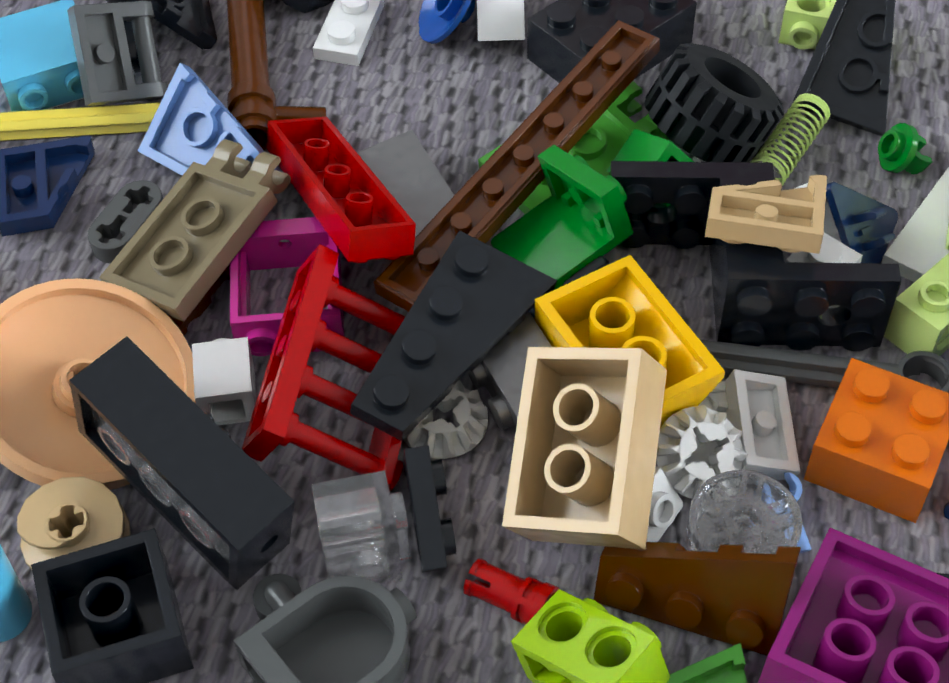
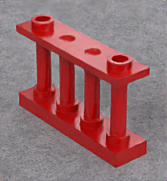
[242,244,406,505]

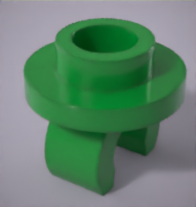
[878,123,932,175]

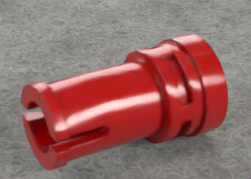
[463,558,559,625]

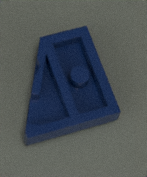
[0,135,95,237]

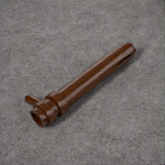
[227,0,326,151]

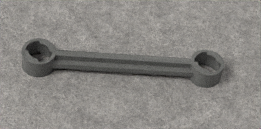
[699,339,949,393]

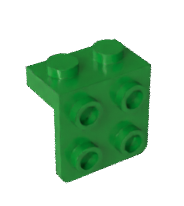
[491,144,633,290]

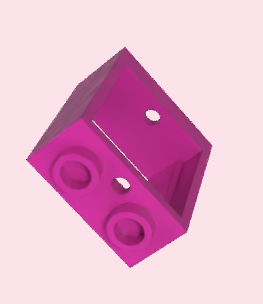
[230,217,345,356]

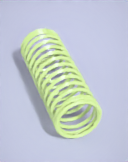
[750,93,830,186]

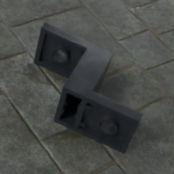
[610,161,901,351]

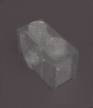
[311,470,411,585]

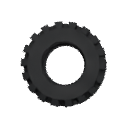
[644,43,784,162]

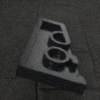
[793,0,896,136]

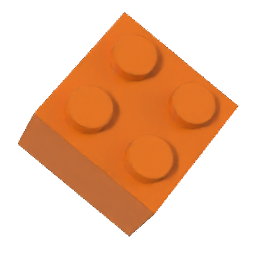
[804,358,949,523]

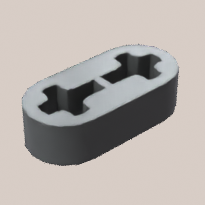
[88,180,163,263]

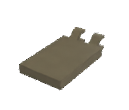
[99,139,291,322]

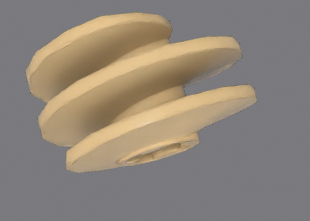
[17,477,131,570]

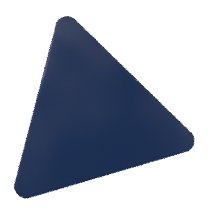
[826,182,898,264]

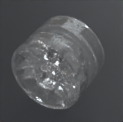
[683,470,803,554]

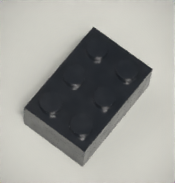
[527,0,697,83]

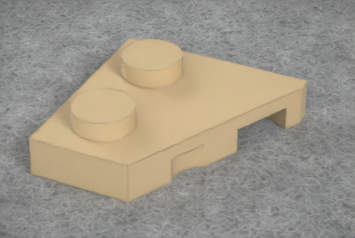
[705,175,827,254]

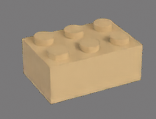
[502,347,667,550]

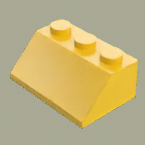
[535,255,725,429]

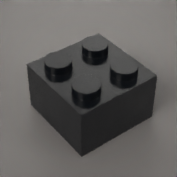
[31,528,194,683]

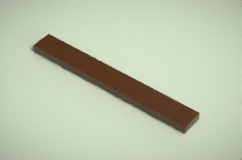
[373,20,660,312]

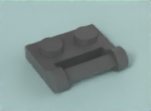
[67,1,168,106]

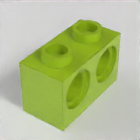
[511,589,671,683]

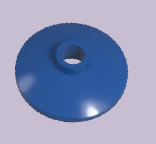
[418,0,475,44]

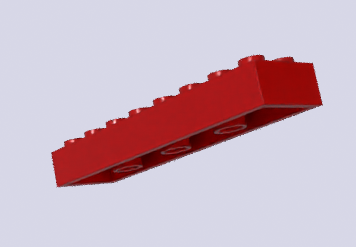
[267,116,416,263]

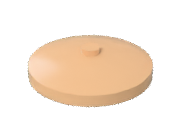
[0,278,196,490]

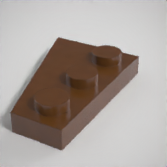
[593,542,801,656]

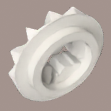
[404,380,488,459]
[656,405,748,500]

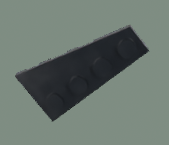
[350,230,557,441]

